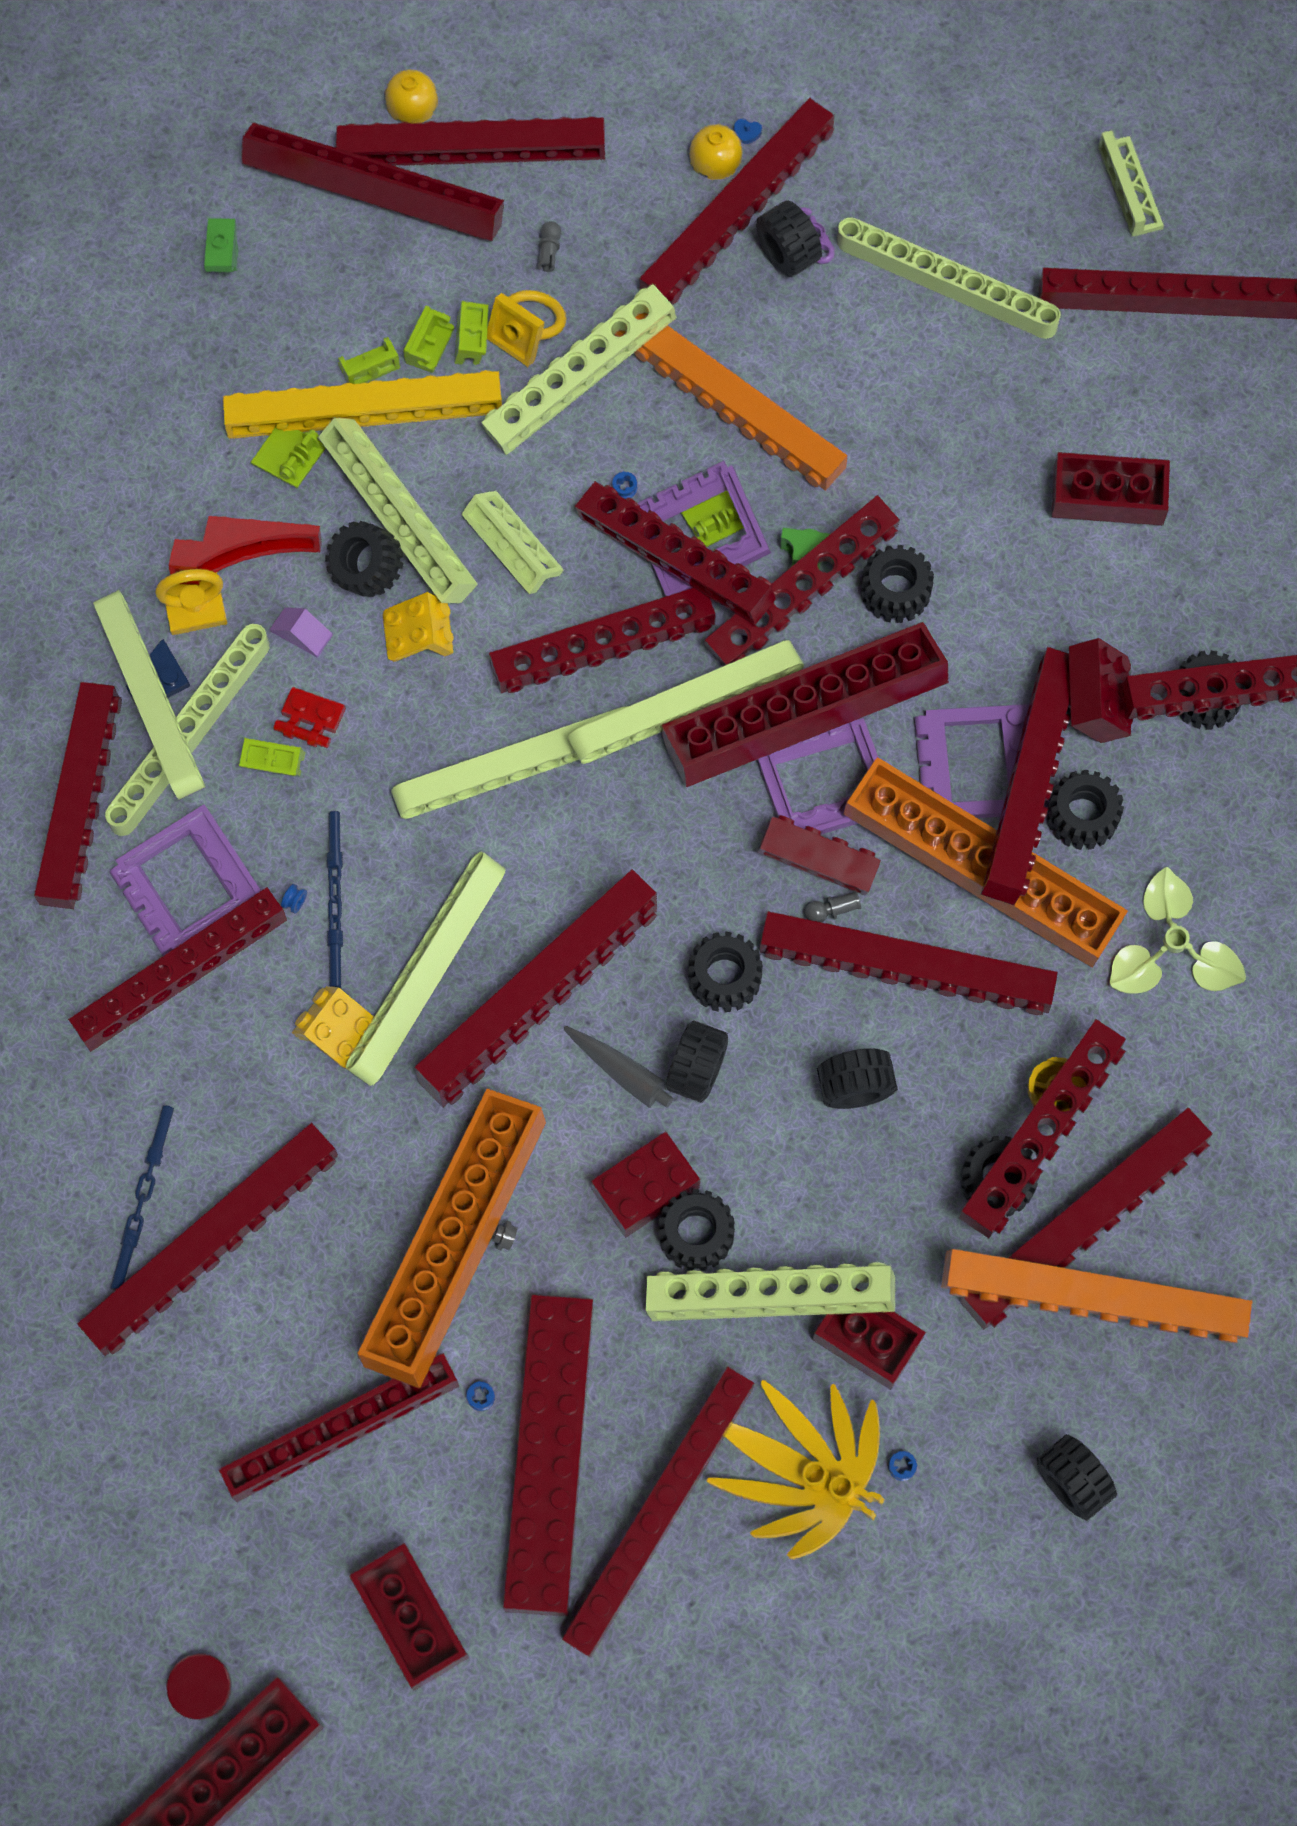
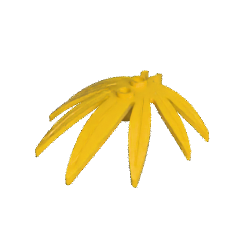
[707,1380,884,1559]

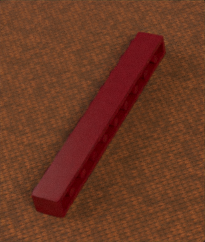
[639,97,835,304]
[336,116,605,166]
[242,122,504,241]
[1039,268,1297,319]
[980,647,1071,905]
[760,911,1058,1015]
[960,1107,1213,1330]
[77,1123,338,1356]
[562,1367,754,1658]

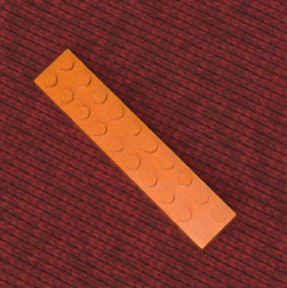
[843,757,1128,968]
[357,1089,546,1388]

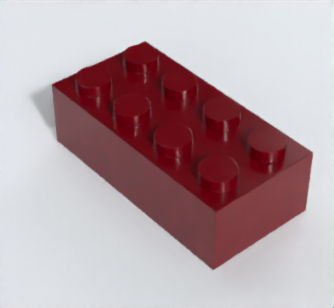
[1051,452,1170,526]
[349,1543,469,1691]

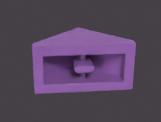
[270,607,333,658]

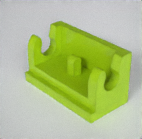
[454,301,489,365]
[404,305,455,373]
[338,337,401,384]
[239,738,306,776]

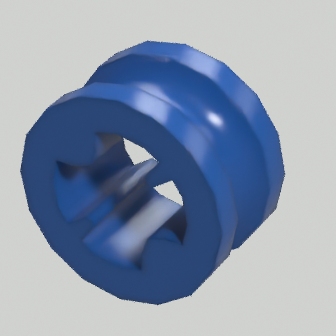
[612,471,637,499]
[281,884,307,914]
[467,1381,495,1411]
[888,1451,917,1481]

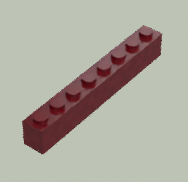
[34,682,122,910]

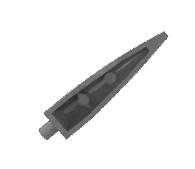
[564,1026,674,1108]

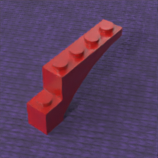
[168,516,322,586]

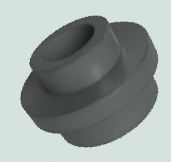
[493,1220,517,1251]

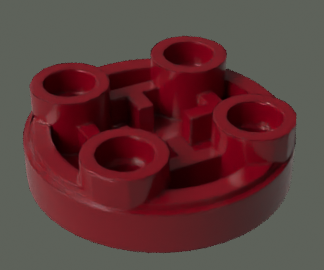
[167,1654,232,1720]

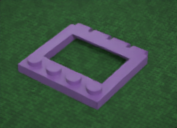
[635,460,771,596]
[915,704,1028,818]
[757,718,879,835]
[110,804,261,956]

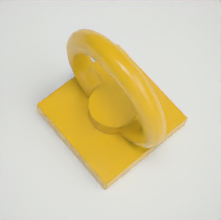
[487,290,566,367]
[155,569,228,635]

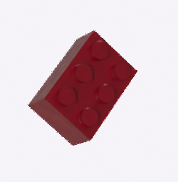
[1069,638,1133,743]
[591,1131,701,1238]
[813,1288,926,1390]

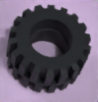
[756,200,822,277]
[325,521,404,597]
[861,545,934,623]
[1178,650,1246,730]
[1047,770,1124,850]
[688,931,763,1013]
[666,1020,728,1103]
[817,1048,898,1109]
[960,1135,1040,1217]
[659,1189,735,1271]
[1036,1434,1117,1521]

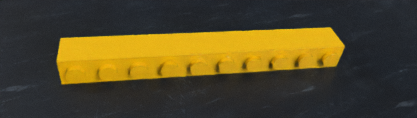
[223,370,502,439]

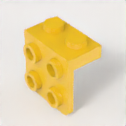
[383,592,454,662]
[292,986,374,1068]

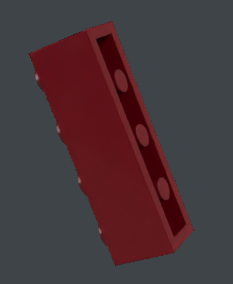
[757,815,881,896]

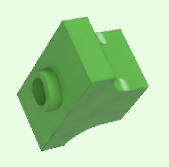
[204,218,238,272]
[780,528,830,570]

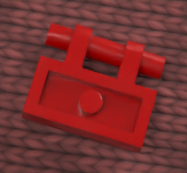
[274,687,346,748]

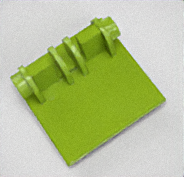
[251,424,326,488]
[681,490,744,548]

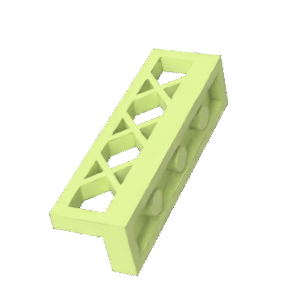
[1098,130,1164,237]
[462,491,564,594]

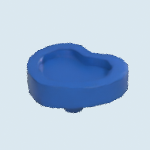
[734,118,762,144]

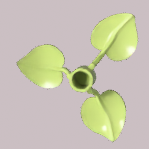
[1109,867,1246,994]

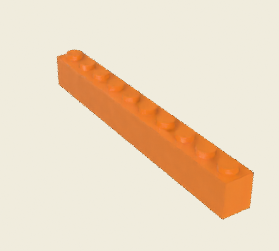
[614,313,848,491]
[941,1249,1252,1343]

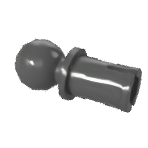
[537,221,562,272]
[805,891,861,922]

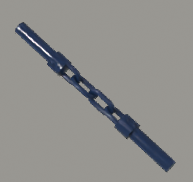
[327,811,343,989]
[110,1105,174,1291]

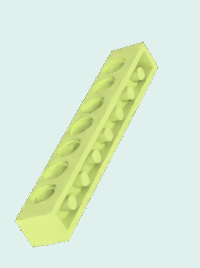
[481,284,676,455]
[318,418,478,603]
[646,1262,895,1321]

